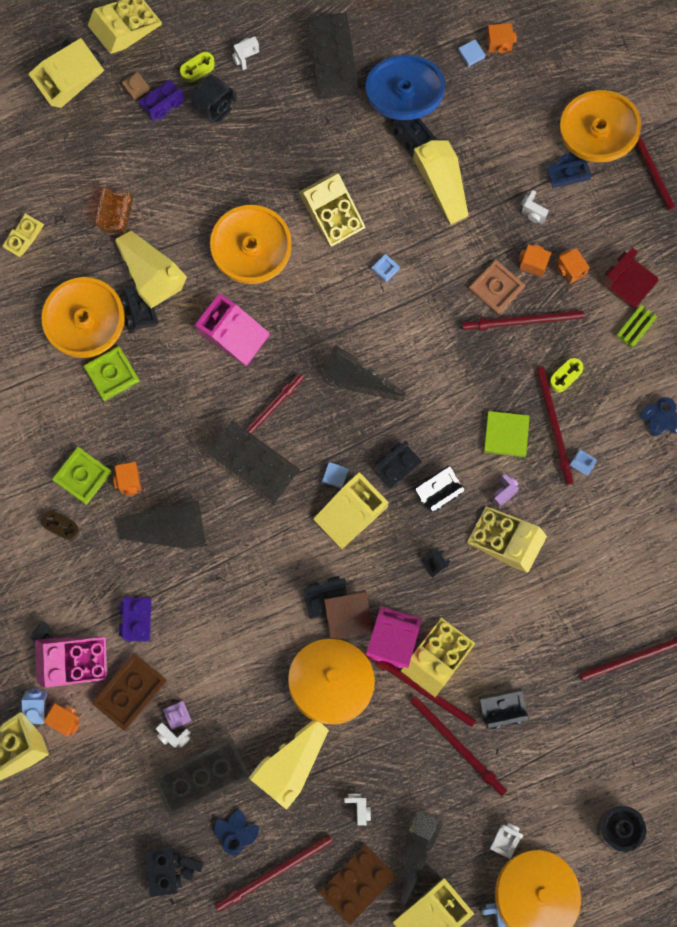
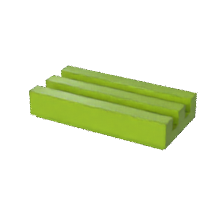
[616,305,658,349]

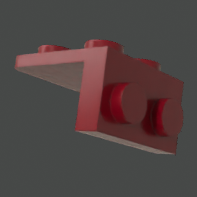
[603,247,659,308]

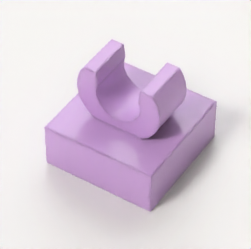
[163,701,192,730]

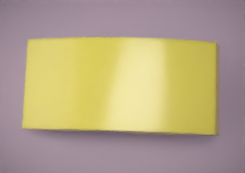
[2,213,44,257]

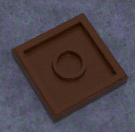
[324,590,373,639]

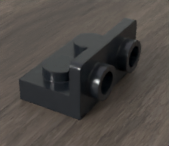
[389,118,436,158]
[119,288,158,334]
[374,441,422,490]

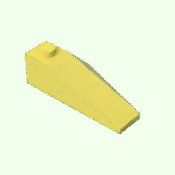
[413,140,468,225]
[115,231,187,308]
[0,712,49,780]
[249,720,329,809]

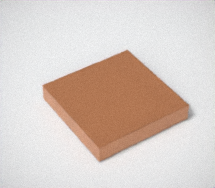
[468,259,526,315]

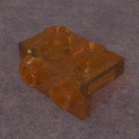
[95,188,134,233]

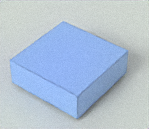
[458,40,485,67]
[371,254,400,283]
[570,449,597,476]
[322,462,349,489]

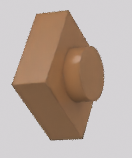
[122,72,150,100]

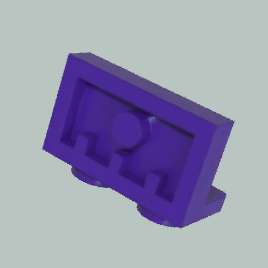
[138,79,185,122]
[119,596,152,642]

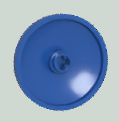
[366,55,445,120]

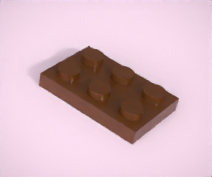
[92,653,167,732]
[319,844,397,925]

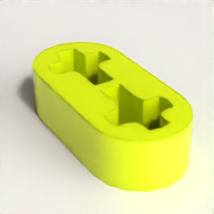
[180,52,215,83]
[549,358,583,392]

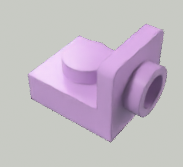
[493,473,519,509]

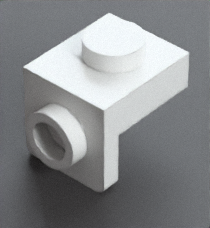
[232,36,259,70]
[521,190,549,224]
[156,723,191,748]
[344,794,371,825]
[490,823,523,859]

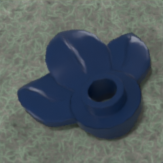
[640,397,677,436]
[215,810,259,855]

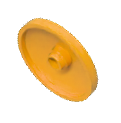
[560,90,641,162]
[210,205,292,284]
[42,277,125,358]
[288,639,375,724]
[495,850,581,927]

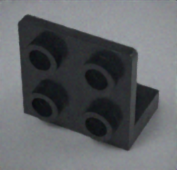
[303,576,347,620]

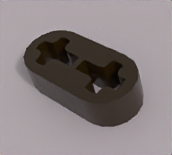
[41,511,80,541]

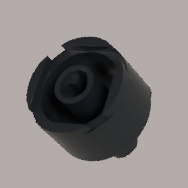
[191,74,237,123]
[598,806,647,852]

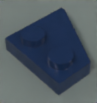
[547,152,592,189]

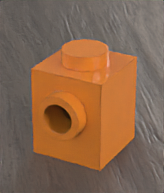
[487,23,517,53]
[518,244,552,277]
[557,248,590,284]
[113,462,142,496]
[44,703,80,737]

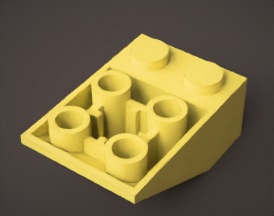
[88,0,162,54]
[29,38,104,108]
[299,173,366,247]
[313,472,389,549]
[467,506,547,573]
[401,618,476,697]
[393,878,474,927]

